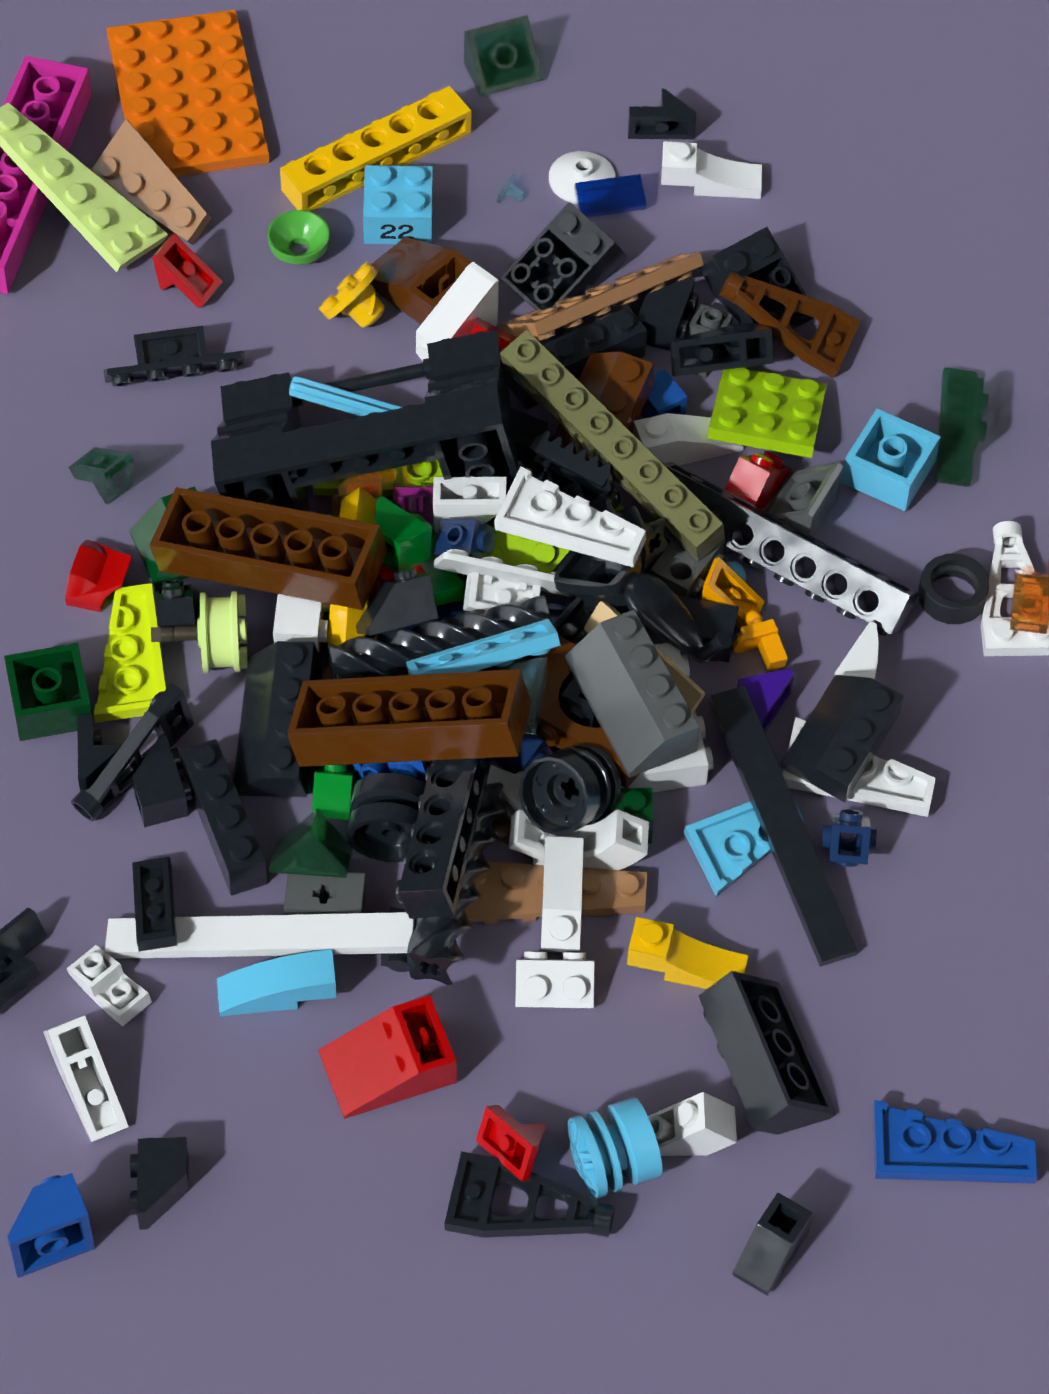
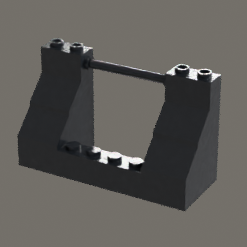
[211,329,519,512]

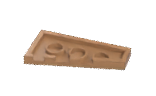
[91,119,212,245]

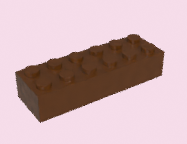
[149,487,388,610]
[287,669,531,767]

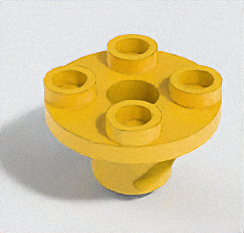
[318,261,385,328]

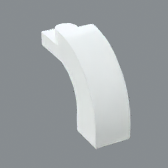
[509,809,649,870]

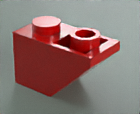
[724,451,792,509]

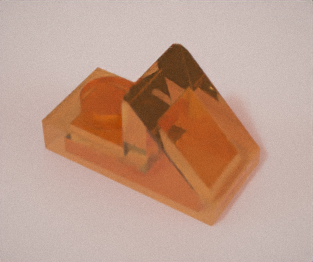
[1010,569,1049,634]

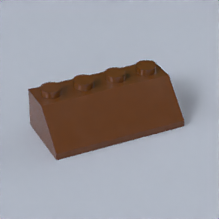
[552,352,656,499]

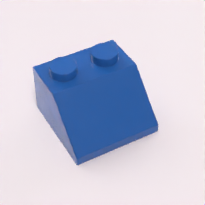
[7,1173,95,1278]

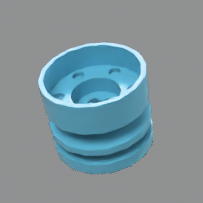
[568,1097,662,1199]

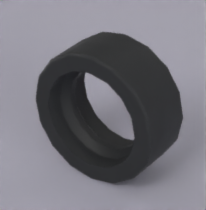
[918,554,989,624]

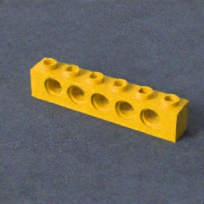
[280,86,471,212]

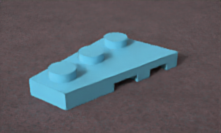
[684,802,803,897]

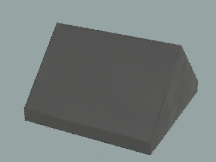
[766,462,843,537]

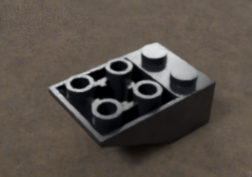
[501,202,627,311]
[699,227,814,341]

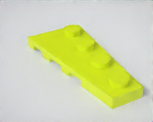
[94,583,166,723]

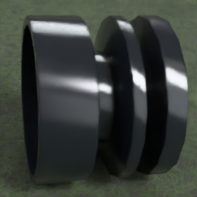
[519,743,621,836]

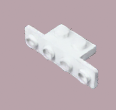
[434,549,572,614]

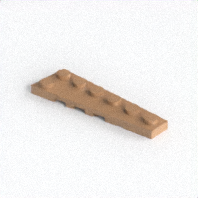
[499,252,704,341]
[465,861,647,925]

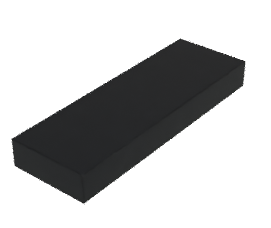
[132,857,178,952]

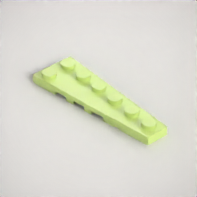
[0,103,168,272]

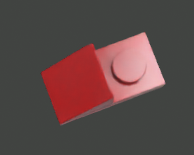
[152,233,223,308]
[476,1105,546,1181]

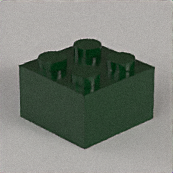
[4,643,92,741]

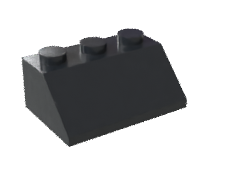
[780,675,904,802]

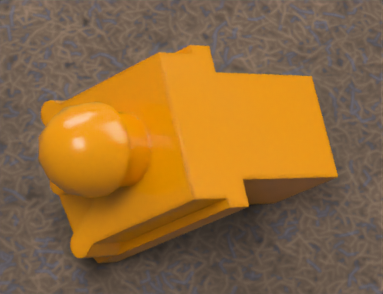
[732,610,788,672]

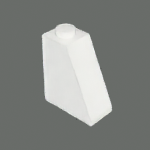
[416,262,499,361]

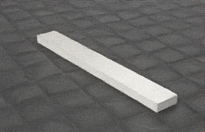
[105,912,416,959]

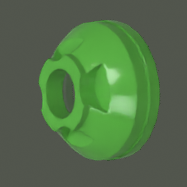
[267,210,329,265]

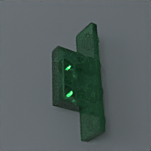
[936,367,989,487]

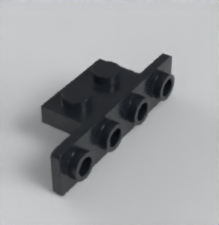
[104,326,244,387]
[0,908,47,1006]

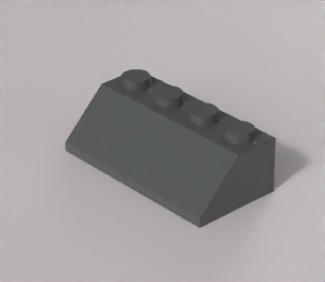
[565,610,700,778]

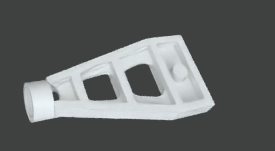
[980,521,1049,656]

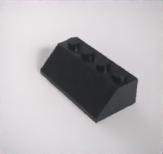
[506,305,647,410]
[233,641,322,797]
[699,971,836,1135]

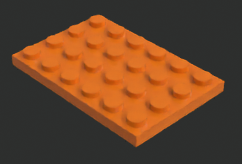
[106,9,269,177]

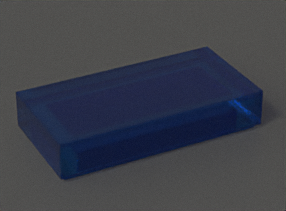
[574,174,647,218]

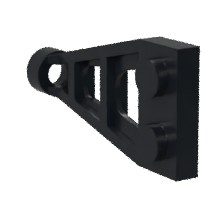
[71,683,195,822]
[444,1151,615,1238]

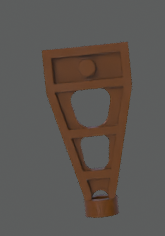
[719,271,861,378]

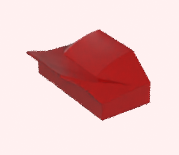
[65,539,133,612]

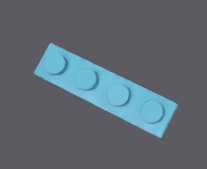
[406,619,561,675]

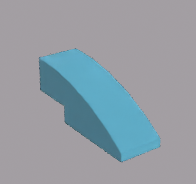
[217,949,336,1016]

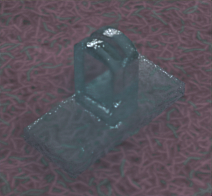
[497,174,524,203]

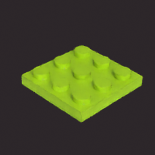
[707,367,827,458]

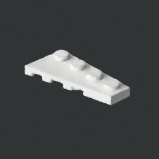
[494,466,646,567]
[782,717,936,817]

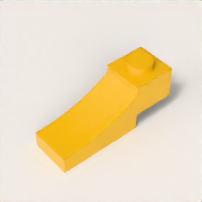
[627,917,748,989]

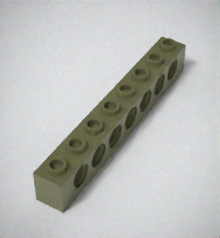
[500,330,725,562]

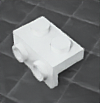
[515,951,594,1008]

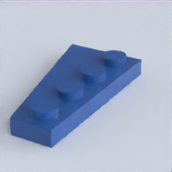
[873,1099,1037,1184]

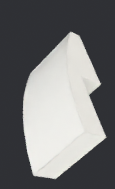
[67,945,152,1027]

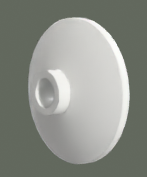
[549,151,616,204]

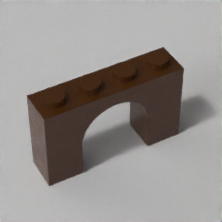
[522,634,639,788]

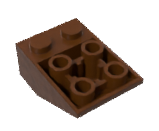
[370,237,472,325]

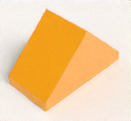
[701,557,765,628]

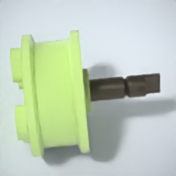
[151,591,248,674]

